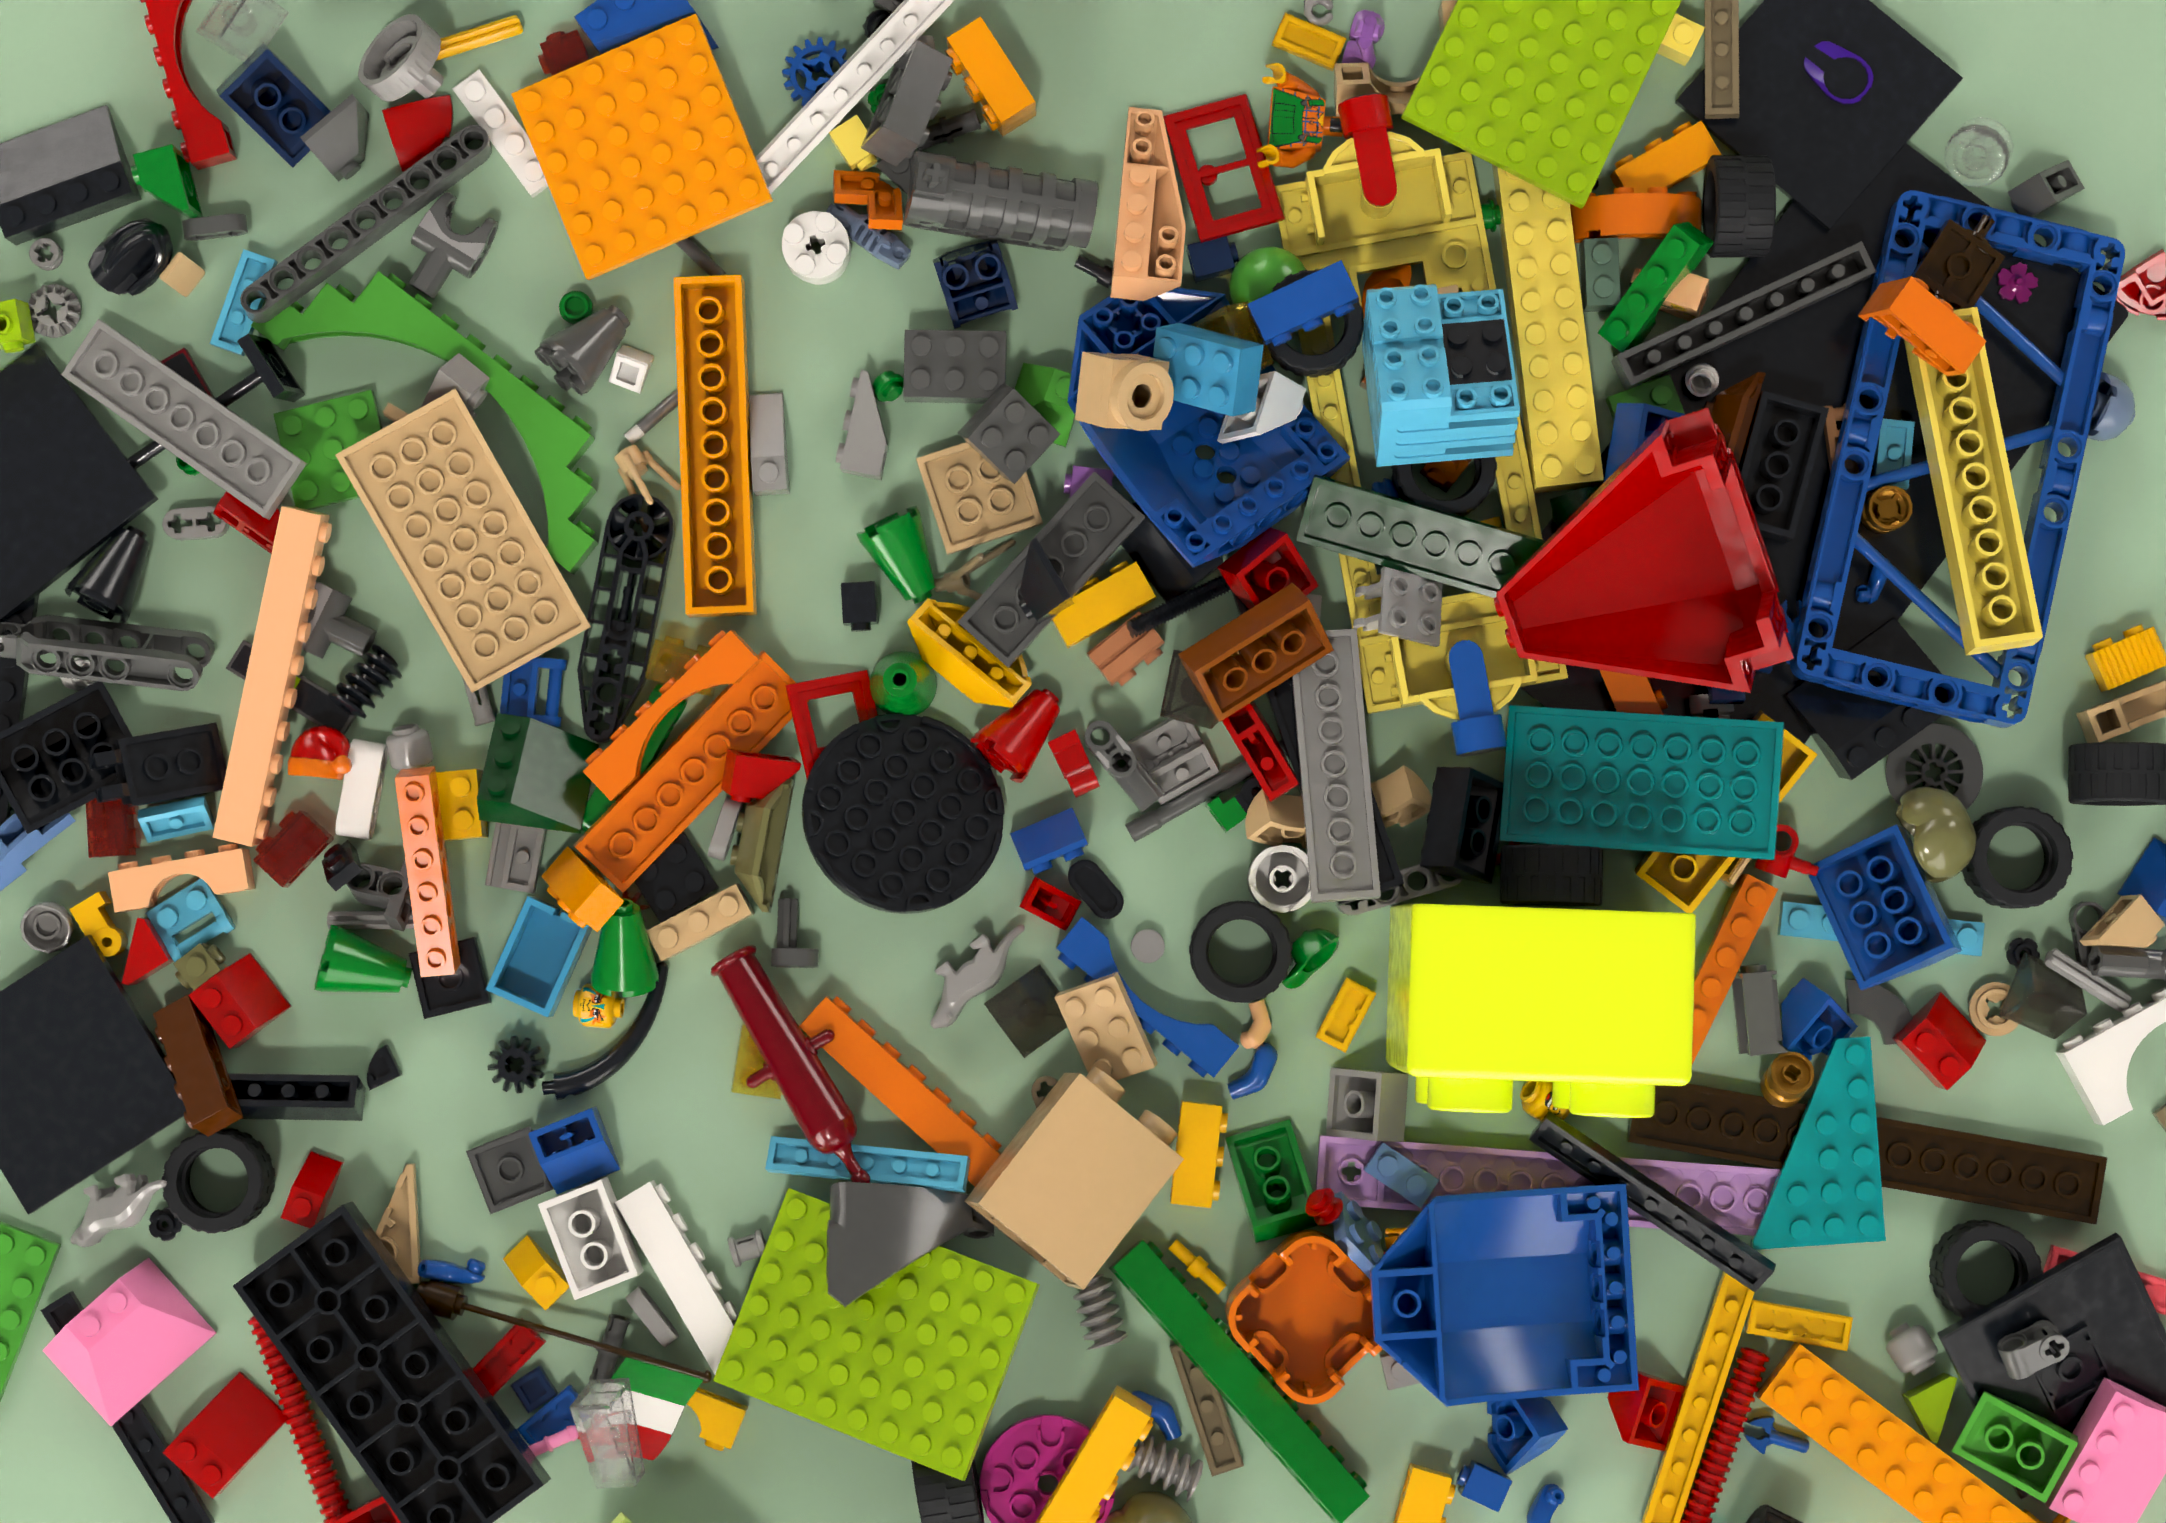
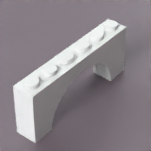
[2056,987,2166,1126]

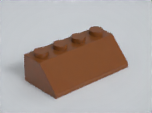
[1178,583,1334,722]

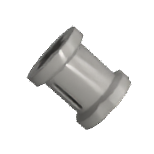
[728,1229,766,1268]

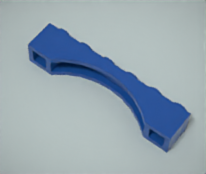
[1057,917,1239,1078]

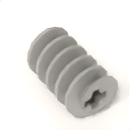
[1073,1274,1127,1350]
[1126,1435,1203,1502]

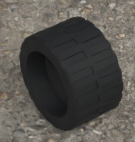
[1702,155,1776,258]
[1265,269,1364,378]
[1391,457,1497,517]
[2068,742,2166,806]
[1961,806,2073,909]
[1500,845,1603,906]
[1189,901,1293,1003]
[162,1128,275,1234]
[1929,1220,2043,1318]
[911,1458,984,1523]

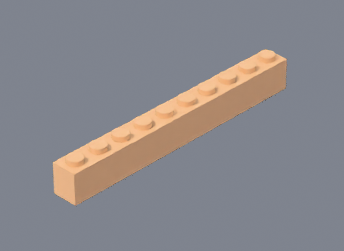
[212,506,332,847]

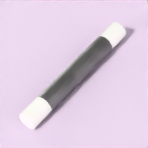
[624,388,678,445]

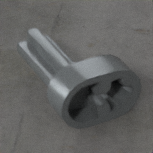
[771,898,819,968]

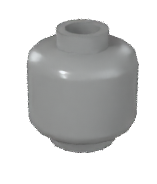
[386,724,433,770]
[1886,1322,1938,1376]

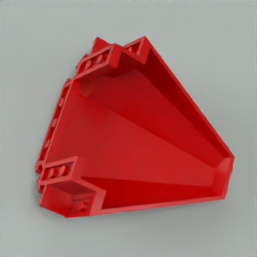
[1494,407,1794,693]

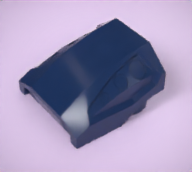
[933,240,1018,329]

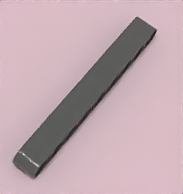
[240,125,491,323]

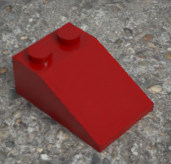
[162,1371,288,1499]

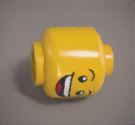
[1520,1081,1570,1122]

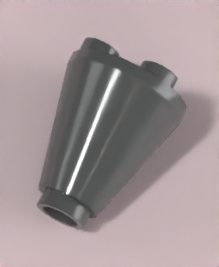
[535,305,630,395]

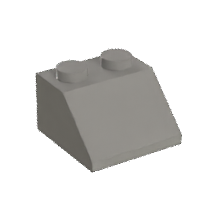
[1326,1068,1408,1142]

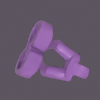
[1342,10,1385,70]

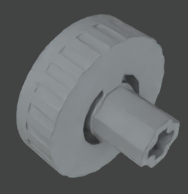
[358,14,444,102]

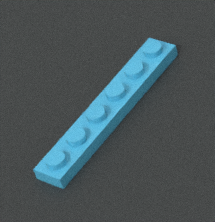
[1778,901,1985,956]
[765,1136,971,1193]

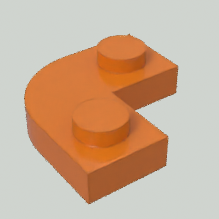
[833,170,903,230]

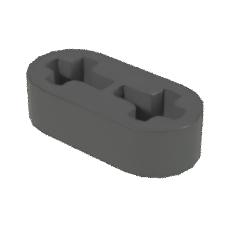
[182,214,248,241]

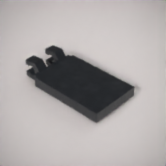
[88,722,226,808]

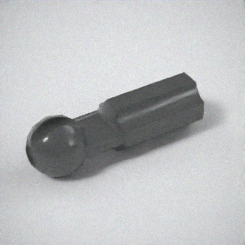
[2087,946,2166,981]

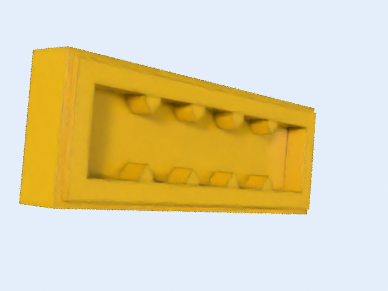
[1745,1299,1853,1351]

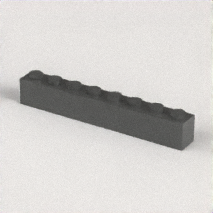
[1611,241,1876,391]

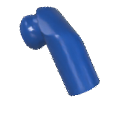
[1856,558,1891,604]

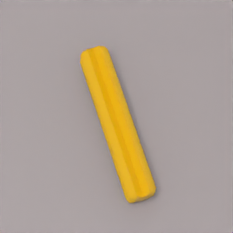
[436,15,523,61]

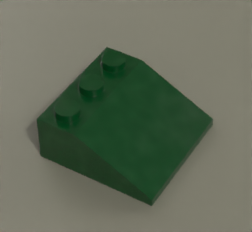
[477,713,599,834]

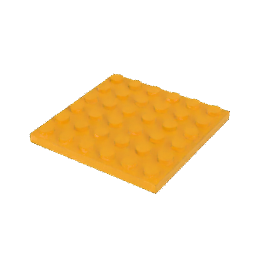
[511,13,773,280]

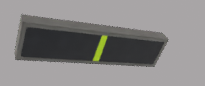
[226,640,356,735]

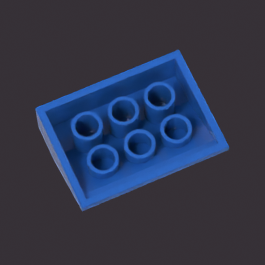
[1808,824,1962,990]

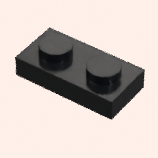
[322,840,363,892]

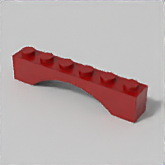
[140,0,237,170]

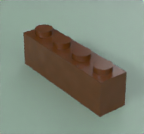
[153,994,243,1137]

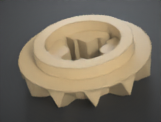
[1968,982,2023,1036]

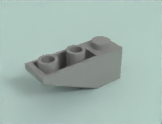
[836,370,888,480]

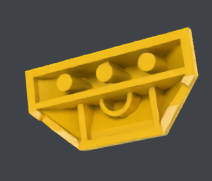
[907,598,1032,708]

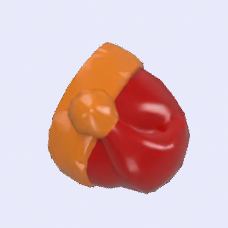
[288,725,352,780]

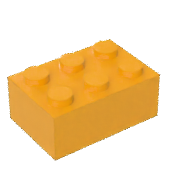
[945,16,1036,137]

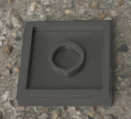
[466,1126,554,1214]

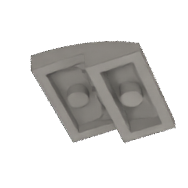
[1126,710,1219,805]

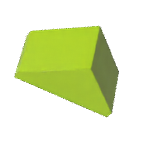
[1901,1372,1958,1444]

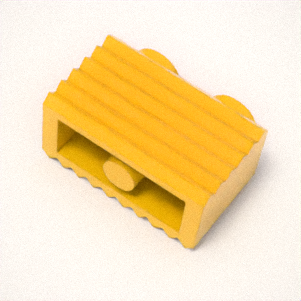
[2085,624,2166,692]

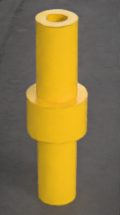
[1168,1239,1227,1295]

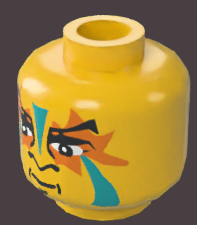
[573,983,625,1028]

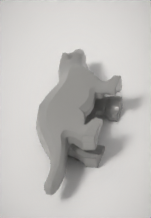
[930,925,1025,1029]
[70,1174,167,1247]

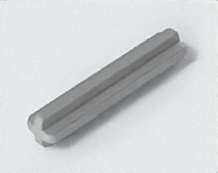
[327,911,414,929]
[2044,949,2132,1012]

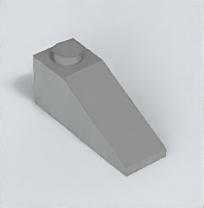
[749,393,790,496]

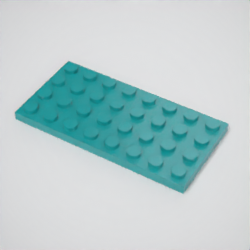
[1500,705,1785,860]

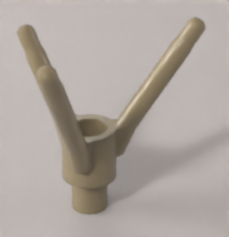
[934,539,1016,600]

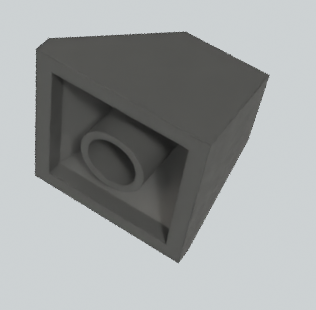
[300,94,369,181]

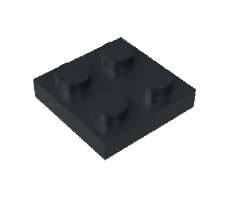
[634,831,719,923]

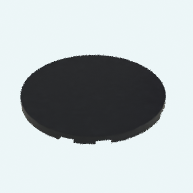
[802,713,1004,914]

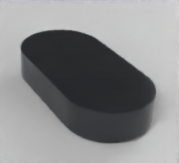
[1068,860,1124,919]

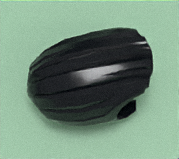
[88,218,173,296]

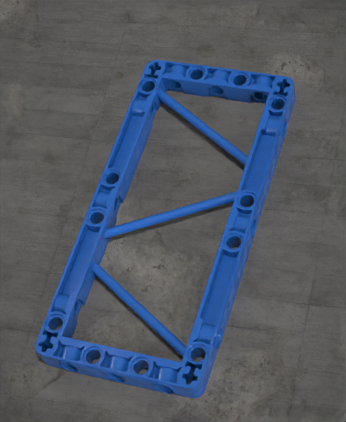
[1790,190,2125,728]

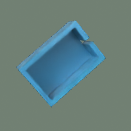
[1153,323,1264,417]
[486,896,592,1017]

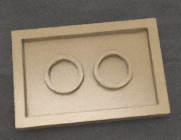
[1054,972,1158,1081]

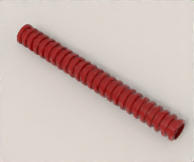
[247,1316,352,1523]
[1680,1347,1770,1523]

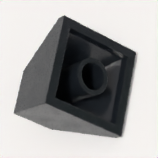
[1018,538,1074,624]

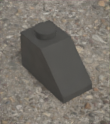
[2007,160,2085,217]

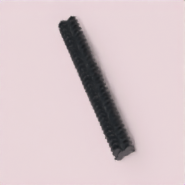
[1126,576,1231,638]

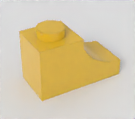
[687,1387,748,1451]

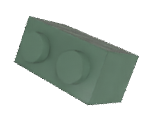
[1579,237,1621,312]

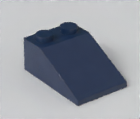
[216,43,331,168]

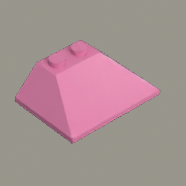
[43,1258,216,1427]

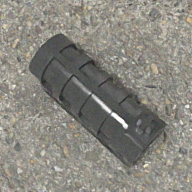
[903,151,1098,251]

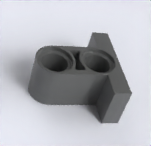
[346,859,412,931]

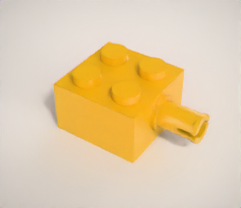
[436,769,488,841]

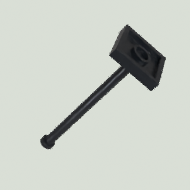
[128,334,305,469]

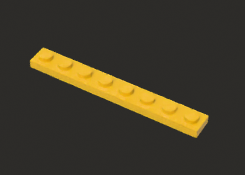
[1641,1271,1755,1523]

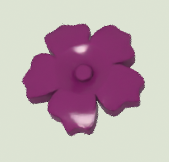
[1997,262,2038,304]

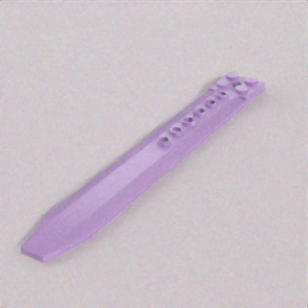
[1315,1135,1780,1236]

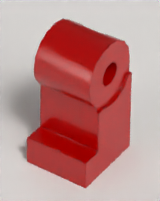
[1048,729,1100,798]

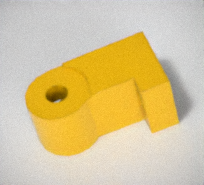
[69,891,128,957]

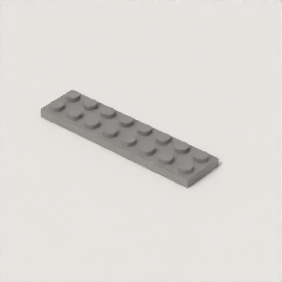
[61,319,307,520]
[1292,628,1381,903]

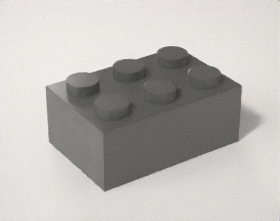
[861,40,953,166]
[903,330,1007,404]

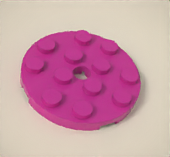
[980,1414,1116,1523]

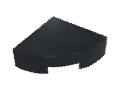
[367,1045,402,1090]

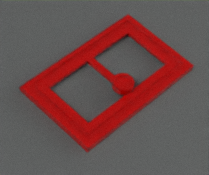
[1163,94,1285,243]
[785,670,878,779]

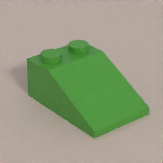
[1952,1391,2078,1503]

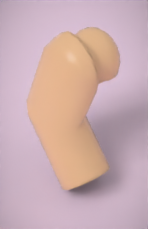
[1240,999,1272,1049]

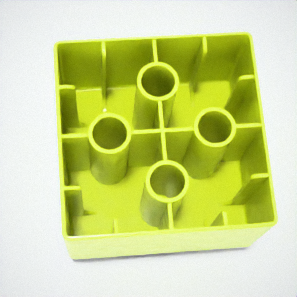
[1386,903,1696,1118]

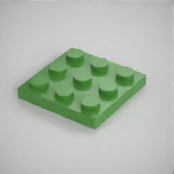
[273,390,382,510]

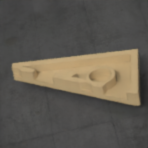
[375,1163,422,1284]

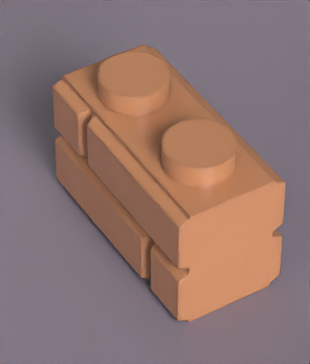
[1087,611,1165,687]

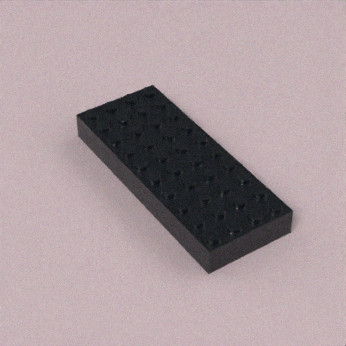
[233,1201,551,1523]

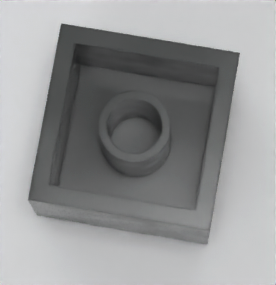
[958,383,1060,484]

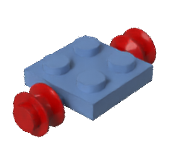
[1305,1188,1386,1279]

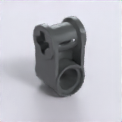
[1997,1320,2070,1380]

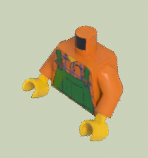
[1256,63,1343,168]

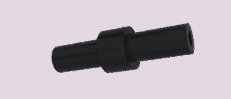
[1074,255,1113,288]

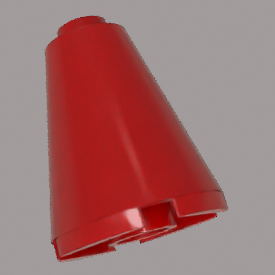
[970,688,1060,783]

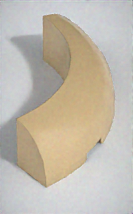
[1245,765,1432,849]

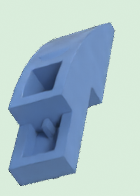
[0,813,76,891]

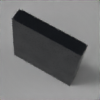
[408,937,492,1019]

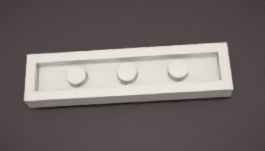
[452,70,549,198]

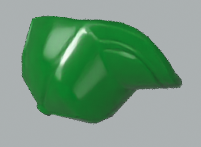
[1282,928,1339,989]

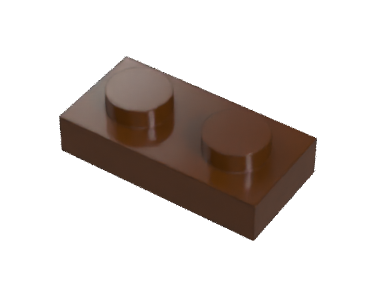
[1420,459,1472,493]

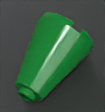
[856,506,936,604]
[870,651,937,716]
[591,898,659,997]
[314,924,412,993]

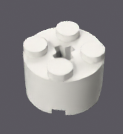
[782,211,851,285]
[1247,845,1311,913]

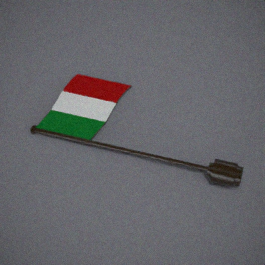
[417,1279,712,1461]

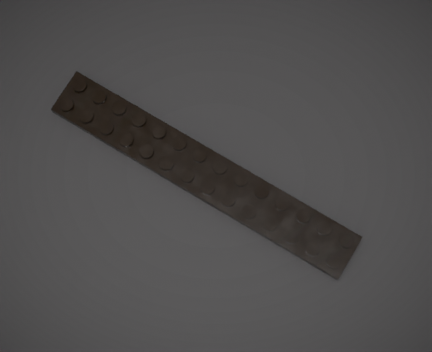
[1626,1083,2107,1224]

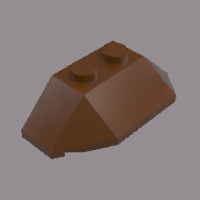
[1703,371,1766,467]

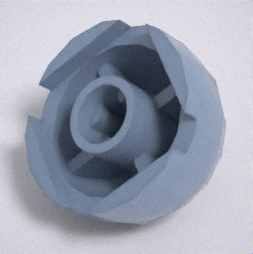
[2088,372,2135,441]

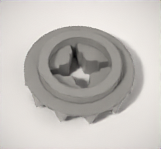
[29,284,81,338]

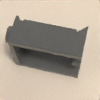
[1732,964,1788,1056]

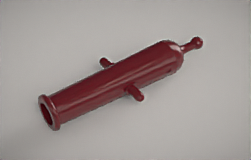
[710,945,871,1183]

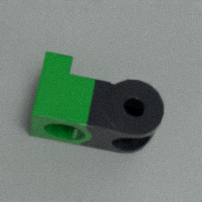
[1206,777,1262,833]

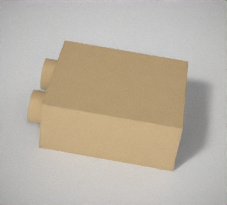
[965,1067,1184,1290]

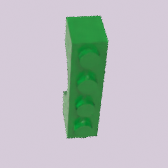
[1598,222,1714,353]

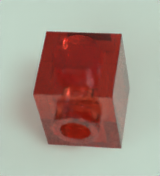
[538,30,590,76]

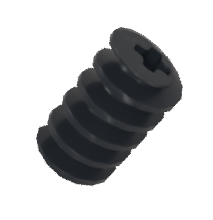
[328,644,402,719]

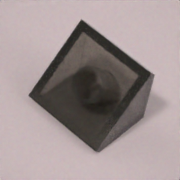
[1999,953,2087,1040]

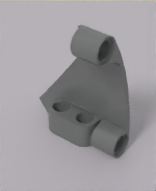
[826,1182,994,1307]

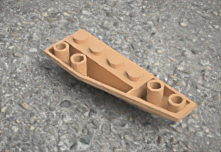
[1110,107,1186,301]

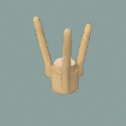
[614,445,681,532]

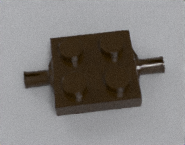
[1911,215,2006,309]

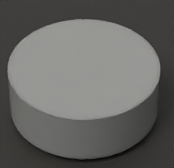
[1131,929,1165,963]

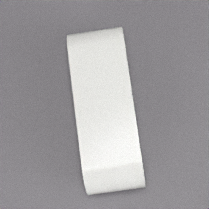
[335,739,388,841]

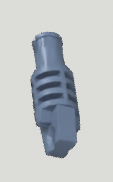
[826,201,911,270]

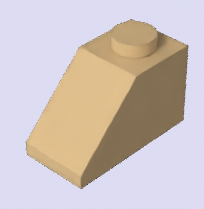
[2079,894,2165,949]

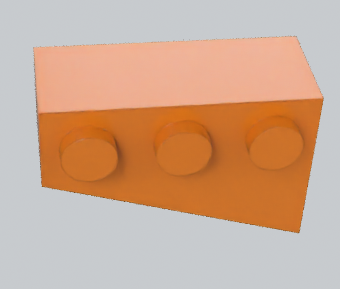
[1858,276,1987,376]

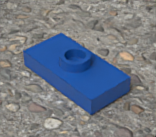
[516,1384,592,1445]

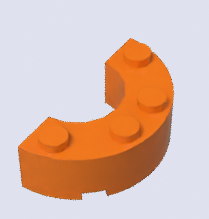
[1570,187,1702,243]

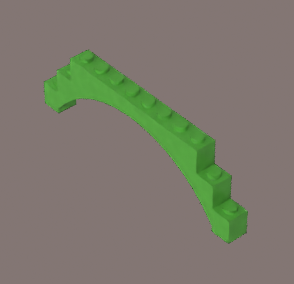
[251,271,599,575]

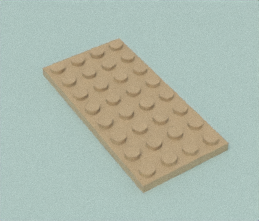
[335,389,591,693]

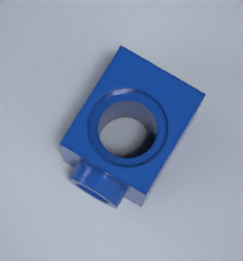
[1456,1460,1512,1512]

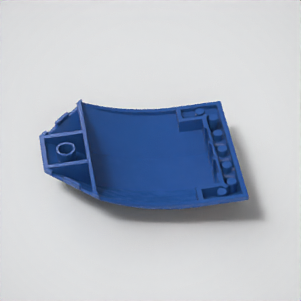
[1370,1184,1639,1407]

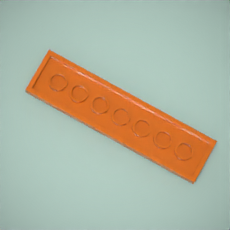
[573,651,810,893]

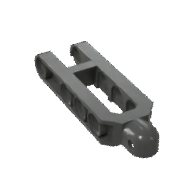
[0,615,215,691]

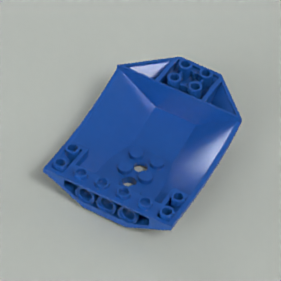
[1067,288,1350,568]

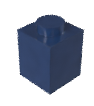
[1186,236,1239,283]

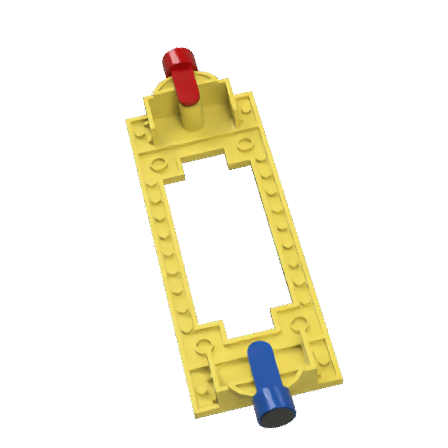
[1275,93,1568,757]

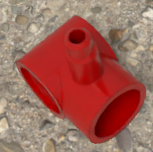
[1754,824,1819,878]

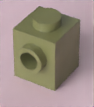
[173,943,227,991]

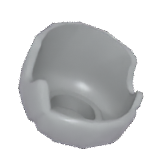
[20,902,74,954]

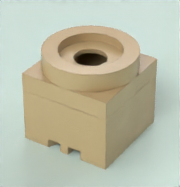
[1075,352,1174,431]

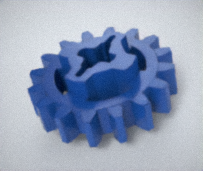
[782,37,848,108]

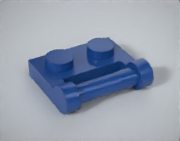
[500,657,567,727]

